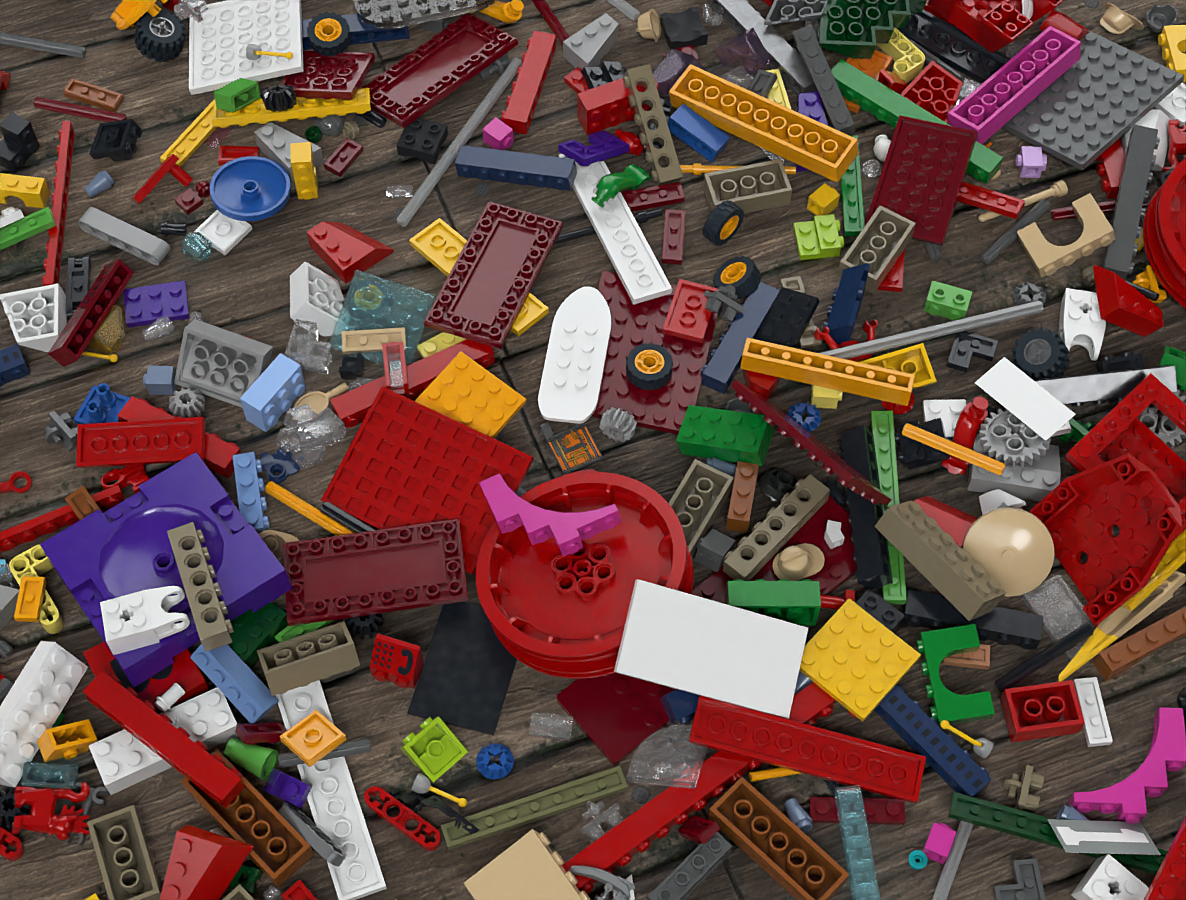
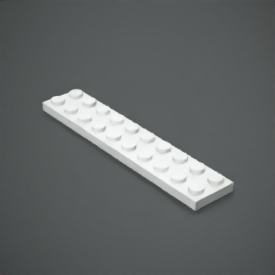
[559,154,672,305]
[275,680,387,900]

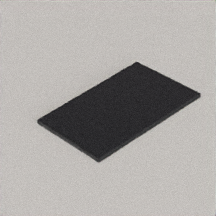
[407,602,517,736]

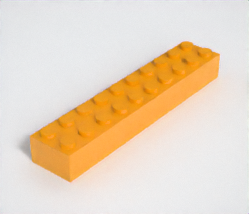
[669,64,859,183]

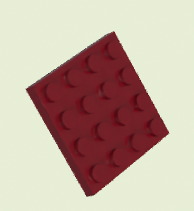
[280,50,375,100]

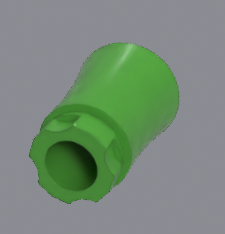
[224,738,279,781]

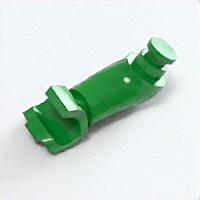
[591,164,652,208]

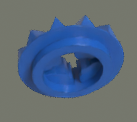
[788,401,821,432]
[477,743,514,779]

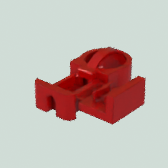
[100,465,149,494]

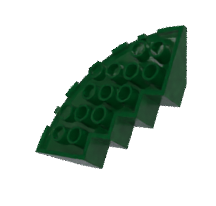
[819,0,927,59]

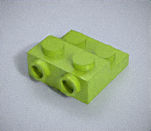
[793,214,844,260]
[400,716,468,783]

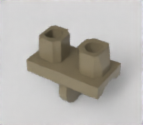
[1003,765,1044,811]

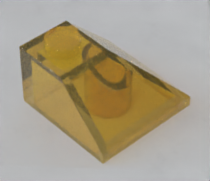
[87,305,125,354]

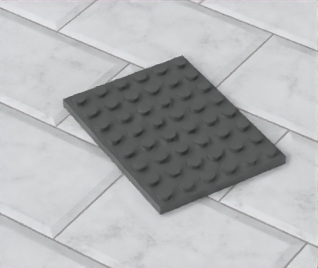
[1001,31,1184,171]

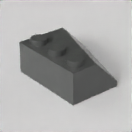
[764,0,828,25]

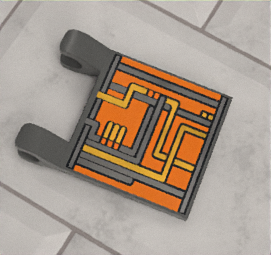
[540,423,603,475]

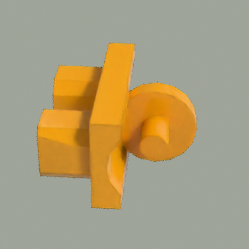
[1132,265,1167,303]

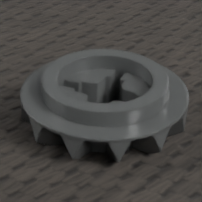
[1013,281,1046,305]

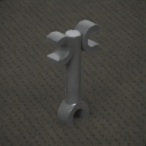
[66,782,109,846]

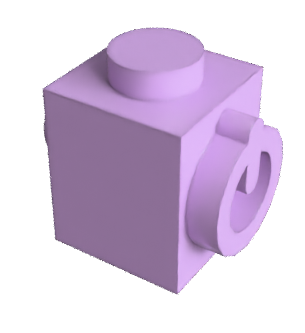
[1015,146,1047,178]

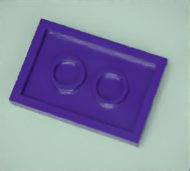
[123,280,190,328]

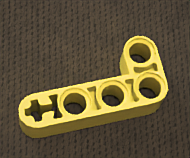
[876,28,925,83]
[9,545,64,634]

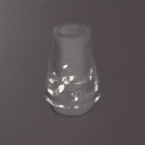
[142,315,175,342]

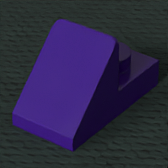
[263,768,312,808]

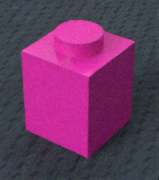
[483,117,514,150]
[922,823,956,865]

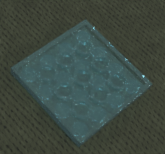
[329,270,435,370]

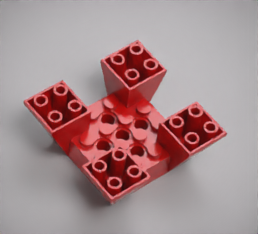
[930,0,1065,53]

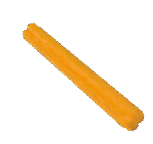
[902,423,1005,475]
[265,481,354,536]

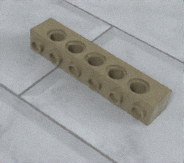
[623,64,683,186]
[723,474,830,581]
[167,522,234,652]

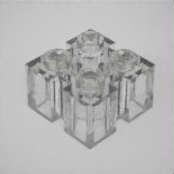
[275,404,334,469]

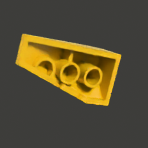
[859,343,937,388]

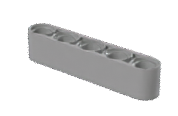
[77,207,171,265]

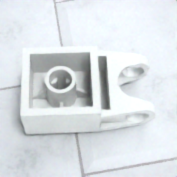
[1058,288,1106,361]
[100,586,190,655]
[1071,854,1149,900]

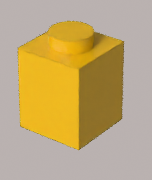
[807,183,840,216]

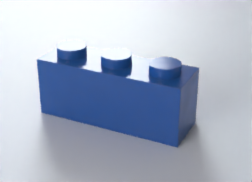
[667,104,730,163]

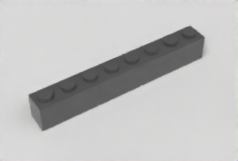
[1102,124,1160,280]

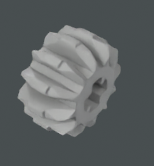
[169,385,206,418]
[599,407,637,443]

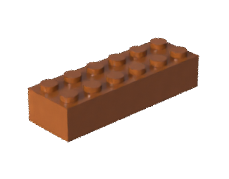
[181,750,314,888]
[708,777,850,900]

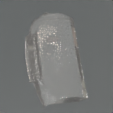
[385,185,413,198]

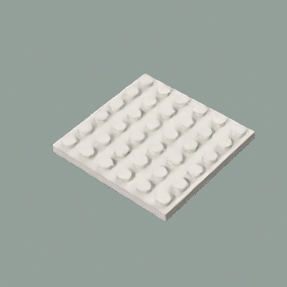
[189,0,304,95]

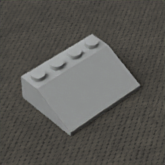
[174,319,273,408]
[967,434,1061,502]

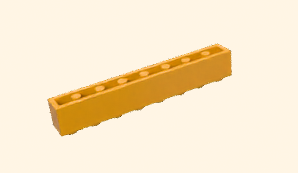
[740,338,915,406]

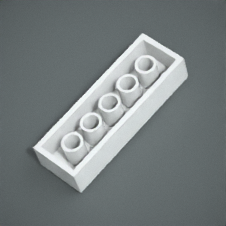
[0,641,88,787]
[89,687,238,795]

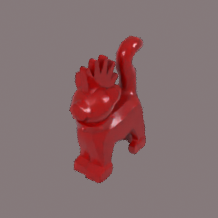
[1161,119,1186,173]
[12,782,90,841]

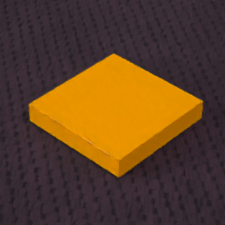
[280,709,347,767]

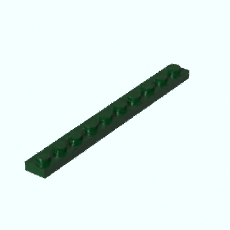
[948,792,1168,875]

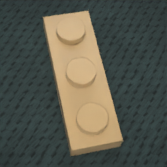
[341,327,406,354]

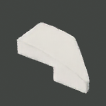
[979,489,1026,515]

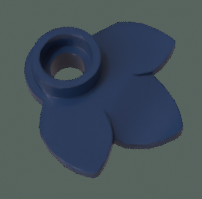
[260,445,303,484]

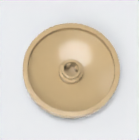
[963,508,1054,596]

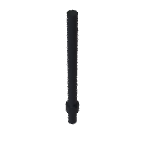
[555,209,662,244]

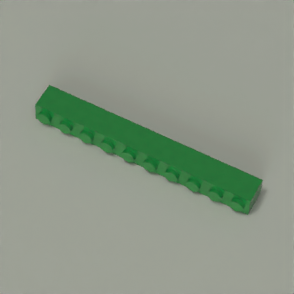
[831,59,1003,184]

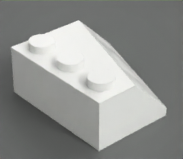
[1120,109,1172,171]
[290,262,355,336]
[0,284,67,352]

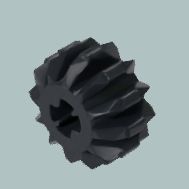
[262,84,296,112]
[345,613,384,640]
[0,787,31,830]

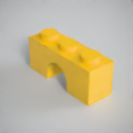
[1158,25,1186,82]
[290,142,318,200]
[0,173,50,208]

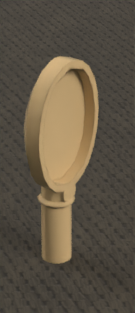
[294,382,349,421]

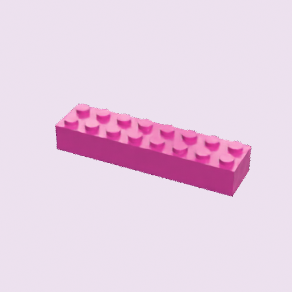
[948,26,1081,144]

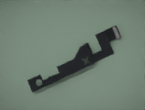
[389,788,480,835]

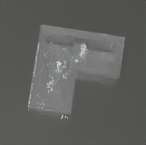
[285,319,334,374]

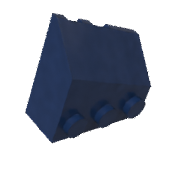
[822,263,870,345]

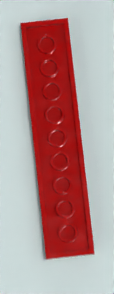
[688,696,926,804]

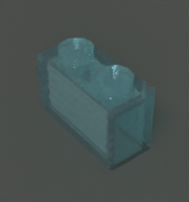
[22,762,78,789]

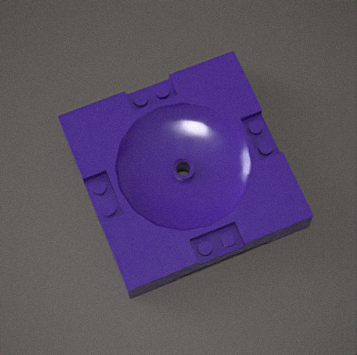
[40,452,292,687]

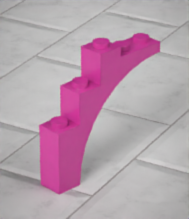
[479,474,622,557]
[1069,707,1186,824]

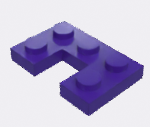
[558,130,629,166]

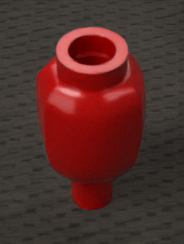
[615,129,643,156]

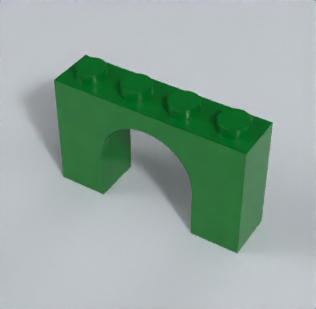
[916,624,995,726]

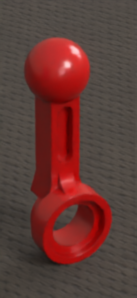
[0,471,32,494]

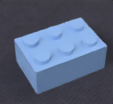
[240,353,306,432]

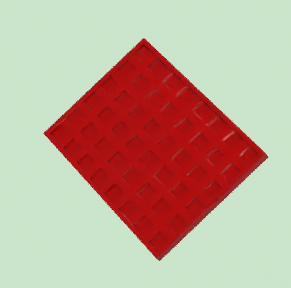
[321,386,534,576]

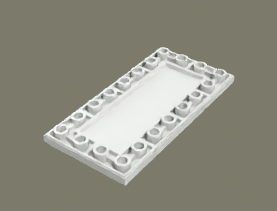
[614,579,808,719]

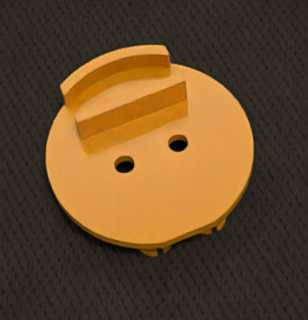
[110,0,168,30]

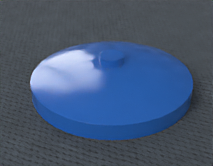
[210,156,291,221]

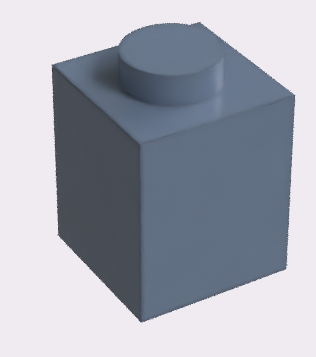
[143,366,176,395]

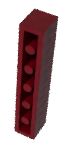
[48,259,134,367]

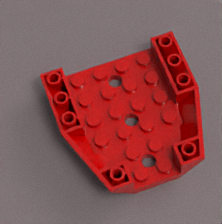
[1029,453,1182,626]

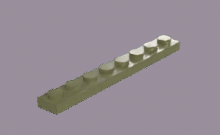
[441,766,628,850]

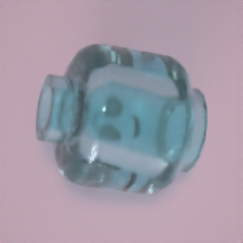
[181,232,212,262]

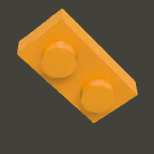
[14,576,47,622]

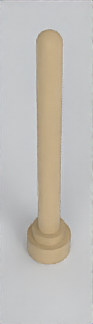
[978,180,1068,222]

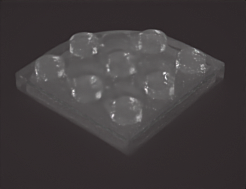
[626,725,708,788]

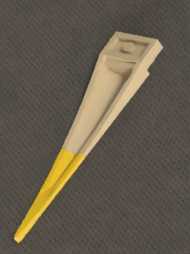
[1059,571,1186,682]

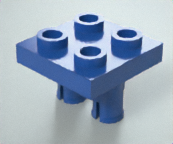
[73,383,130,424]

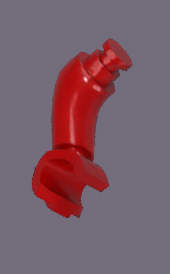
[942,396,988,475]

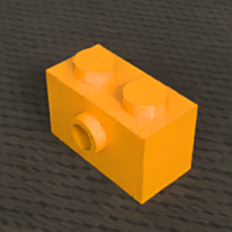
[37,719,97,762]

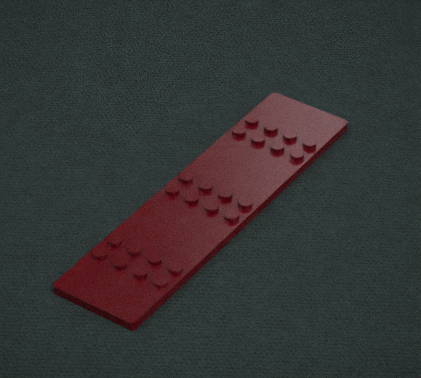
[557,495,857,765]

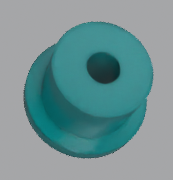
[908,850,928,870]

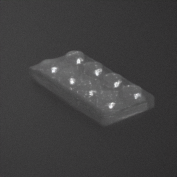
[1021,574,1112,663]

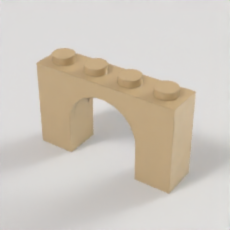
[1017,193,1115,278]

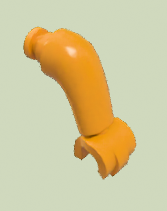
[459,0,524,24]

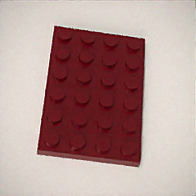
[865,115,978,246]

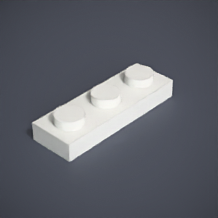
[1073,677,1113,747]

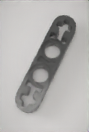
[278,802,347,867]

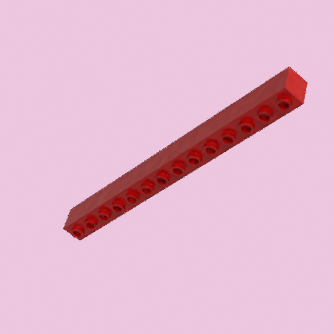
[562,682,835,894]

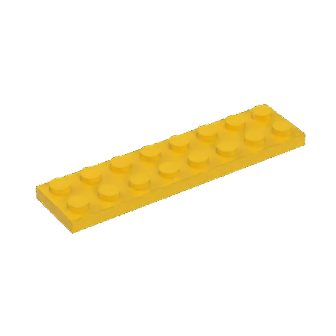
[212,88,371,128]
[409,218,549,336]

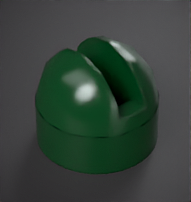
[305,126,322,143]

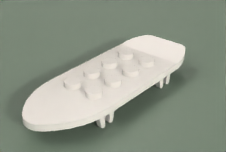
[538,287,611,424]

